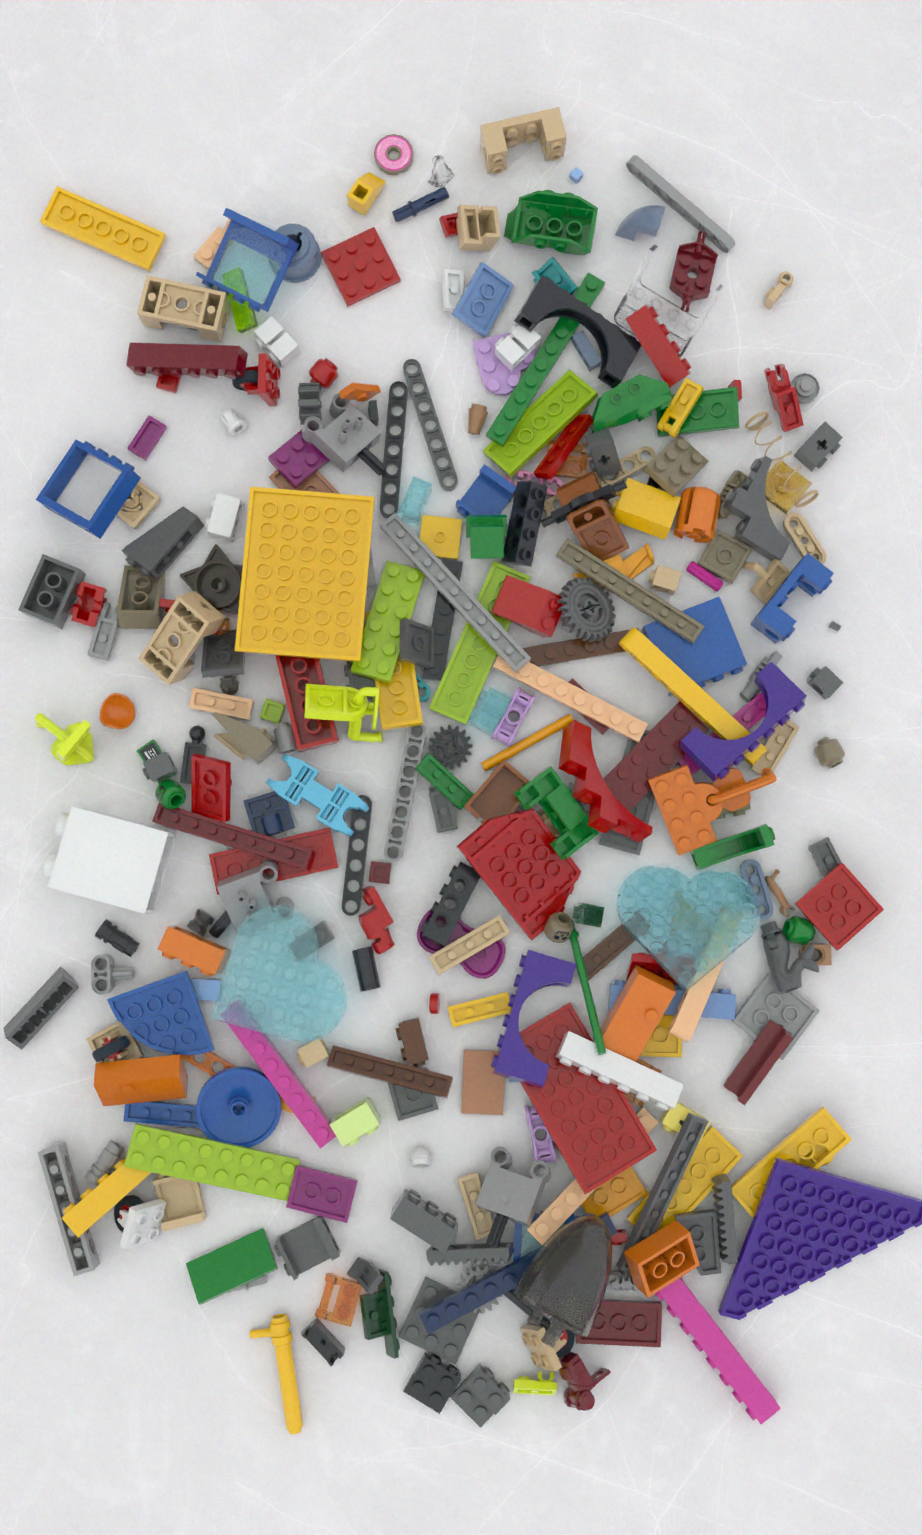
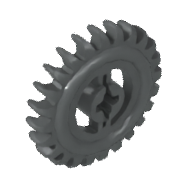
[557,577,616,642]

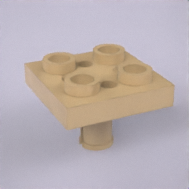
[117,481,161,530]

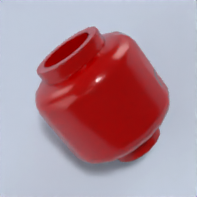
[309,358,338,389]

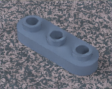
[740,859,774,920]

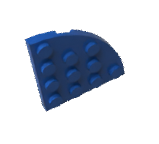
[107,970,215,1055]

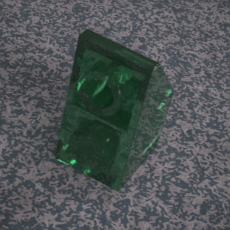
[572,903,604,928]

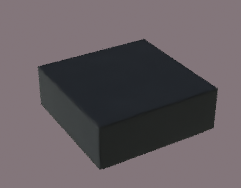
[368,400,379,426]

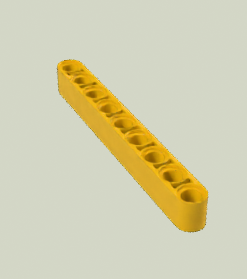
[619,627,767,766]

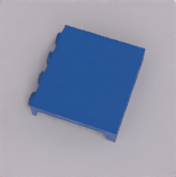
[641,596,747,698]

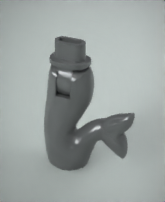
[760,921,819,994]

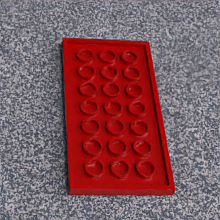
[519,1003,657,1195]

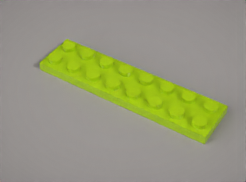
[429,561,531,725]
[124,1123,300,1201]

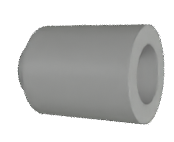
[273,722,297,754]

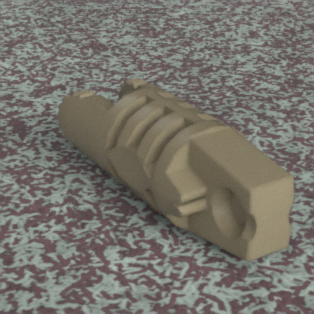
[718,470,747,519]

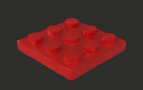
[321,227,401,307]
[794,862,884,951]

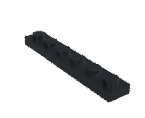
[423,559,463,681]

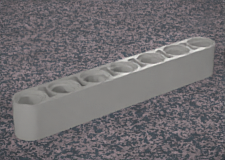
[384,725,426,862]

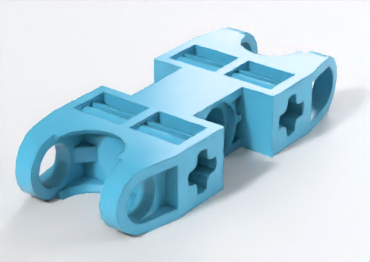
[266,754,369,836]

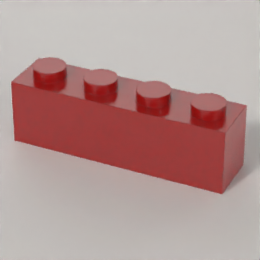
[625,304,692,388]

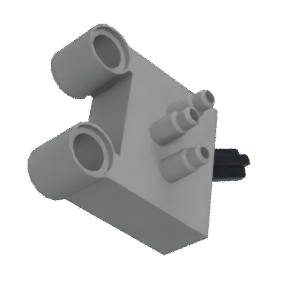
[209,860,294,938]

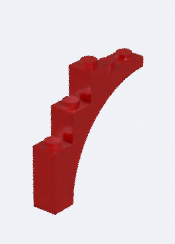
[558,720,653,842]

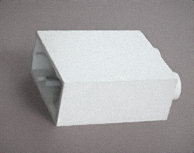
[43,806,176,914]

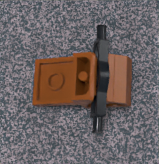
[541,471,629,561]

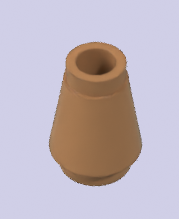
[468,404,488,435]

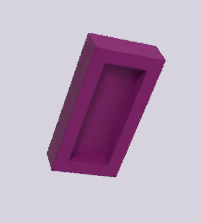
[127,415,167,461]

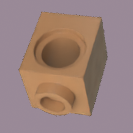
[799,944,832,965]

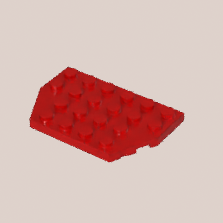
[456,808,581,940]

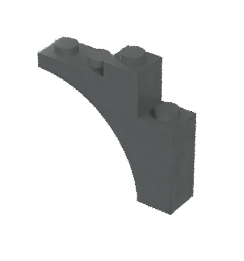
[723,456,791,561]

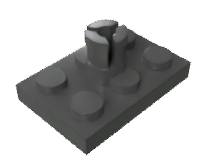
[201,629,245,678]

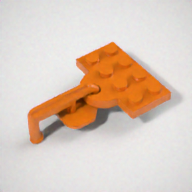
[648,764,777,856]

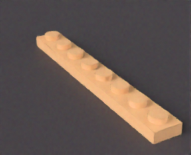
[493,656,648,743]
[526,1107,659,1245]

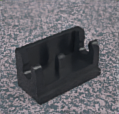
[301,1317,345,1366]

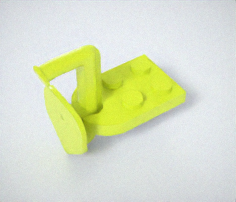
[304,684,383,743]
[35,713,94,765]

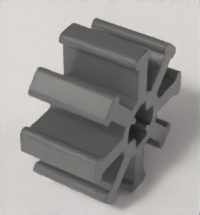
[298,383,322,425]

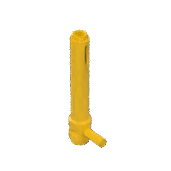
[250,1314,303,1434]

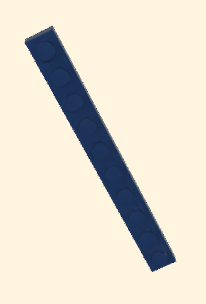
[418,1211,618,1334]

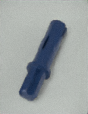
[392,187,449,222]

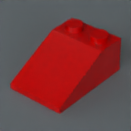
[491,575,564,638]

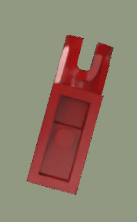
[764,364,804,432]
[358,886,395,954]

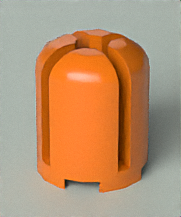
[674,486,721,543]

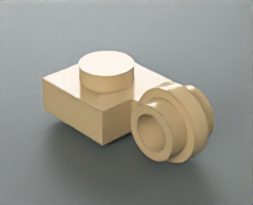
[764,271,794,310]

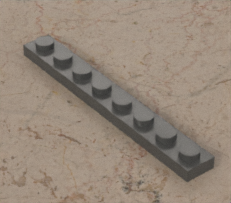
[616,1113,709,1272]

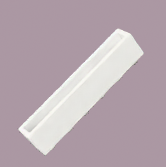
[555,1031,684,1111]

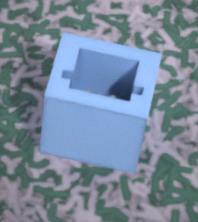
[569,167,583,184]

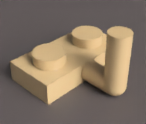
[742,559,791,604]

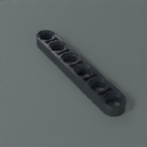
[342,795,372,916]

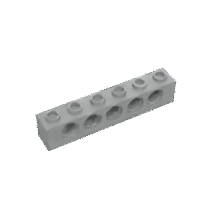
[38,1142,100,1276]

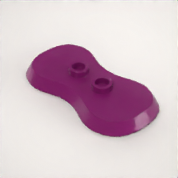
[417,909,506,979]

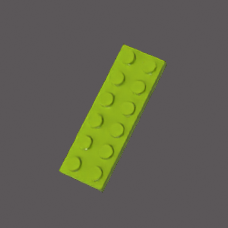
[483,369,598,478]
[351,561,425,684]

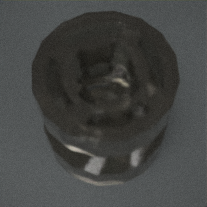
[187,908,215,937]

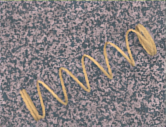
[745,411,819,508]

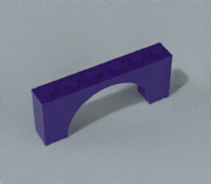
[679,661,807,782]
[491,950,576,1088]

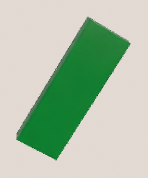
[414,753,474,810]

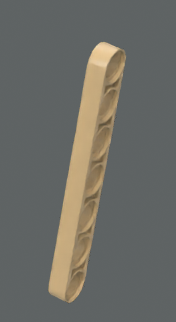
[540,446,655,525]

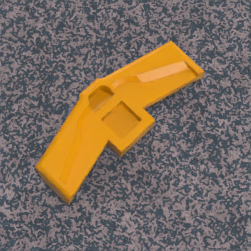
[573,543,654,590]

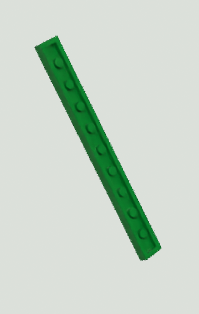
[486,272,605,447]

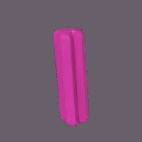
[686,561,723,591]

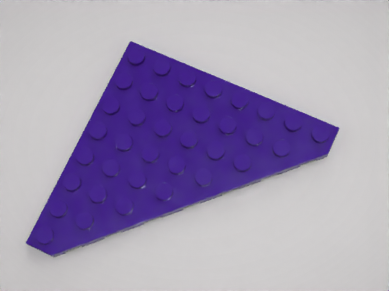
[718,1157,922,1320]

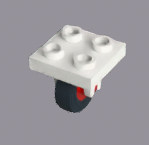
[114,1195,167,1250]

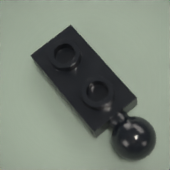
[180,725,207,784]

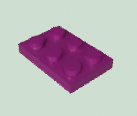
[268,428,330,489]
[286,1165,358,1223]

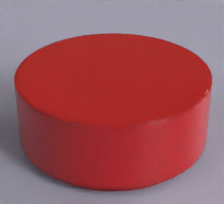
[429,993,440,1014]

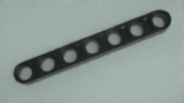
[380,381,408,519]

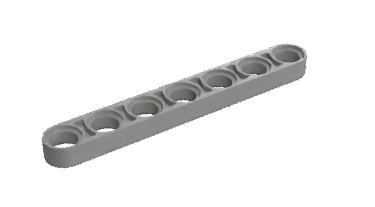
[626,155,735,253]

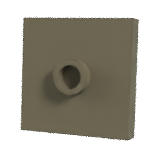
[697,529,753,584]

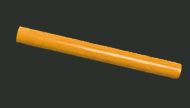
[481,713,574,772]

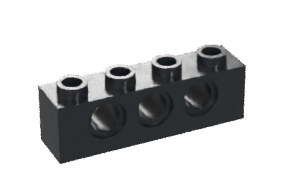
[501,481,548,567]
[420,861,480,948]

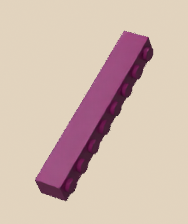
[220,999,336,1149]
[655,1278,781,1425]

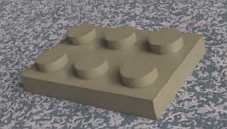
[643,435,709,497]

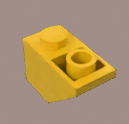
[347,172,386,216]

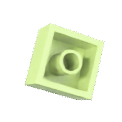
[330,1097,381,1147]

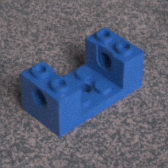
[750,553,834,644]

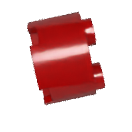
[71,581,107,627]

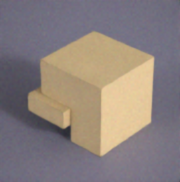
[456,205,501,251]

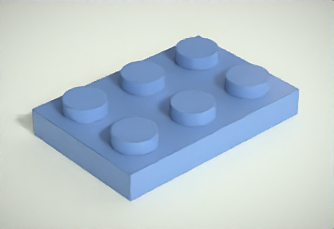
[451,262,514,337]

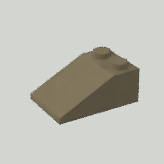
[116,566,165,629]
[212,712,276,765]

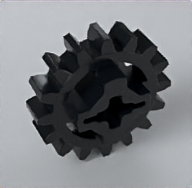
[428,725,473,770]

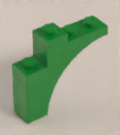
[690,824,775,870]

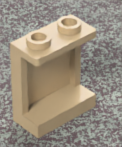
[151,1174,207,1232]

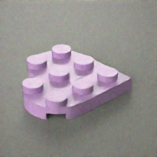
[473,333,536,396]

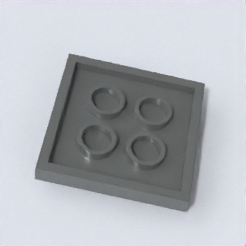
[398,1276,480,1364]

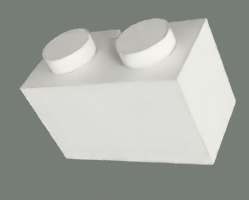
[254,316,300,368]
[495,323,541,372]
[205,493,243,542]

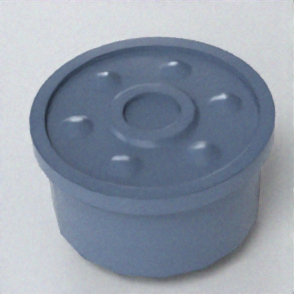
[269,223,321,283]

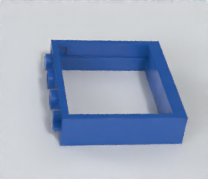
[36,439,141,539]

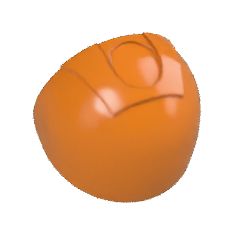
[99,693,135,729]

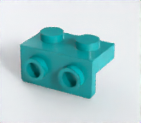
[532,257,579,295]

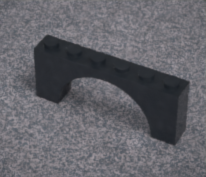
[514,275,641,388]

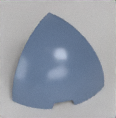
[615,205,666,241]

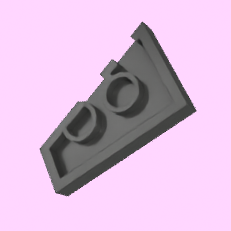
[673,1209,721,1276]

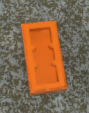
[339,383,381,402]

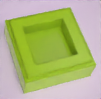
[259,698,286,724]

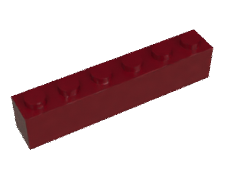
[126,343,248,379]

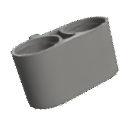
[91,954,134,995]

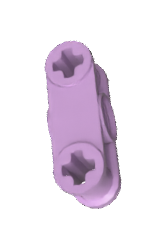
[491,687,536,748]
[524,1105,557,1163]

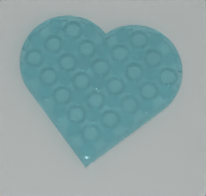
[617,866,760,992]
[211,905,347,1042]

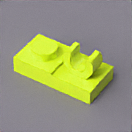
[513,1371,557,1395]

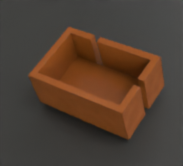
[464,760,529,824]

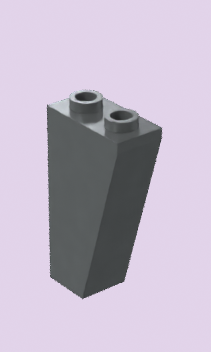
[122,506,204,580]

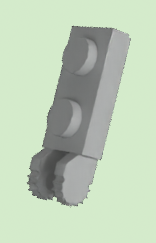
[88,602,119,661]

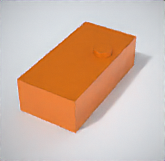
[600,965,676,1062]
[94,1054,188,1106]

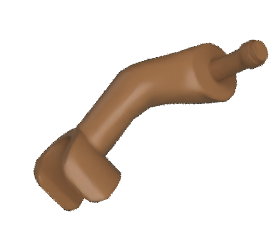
[765,869,795,917]

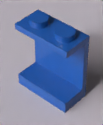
[456,464,516,518]

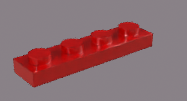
[533,414,594,479]

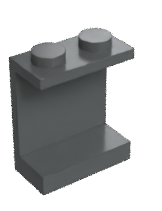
[274,1216,341,1280]

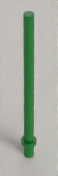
[568,920,606,1055]

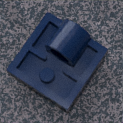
[244,791,295,836]

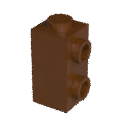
[395,1017,429,1067]

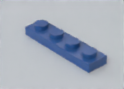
[123,1101,200,1128]

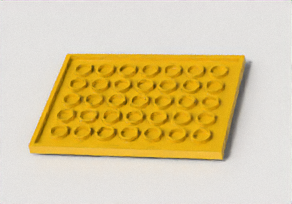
[235,487,375,662]

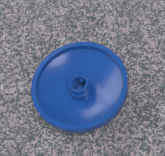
[196,1066,281,1148]

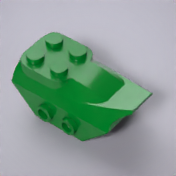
[504,190,598,255]
[590,374,672,434]

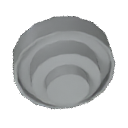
[790,373,820,404]

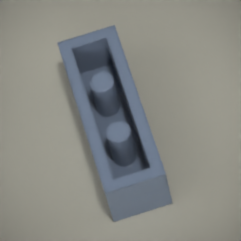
[571,330,601,372]

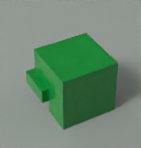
[466,515,507,559]

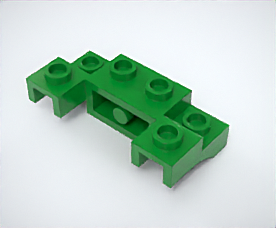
[514,766,599,860]

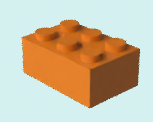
[157,925,231,977]
[624,1220,700,1298]

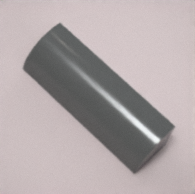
[3,967,79,1050]

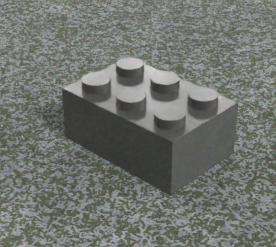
[18,554,86,629]
[390,1189,458,1254]

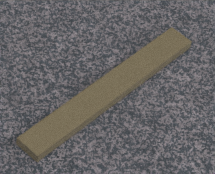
[556,538,705,644]

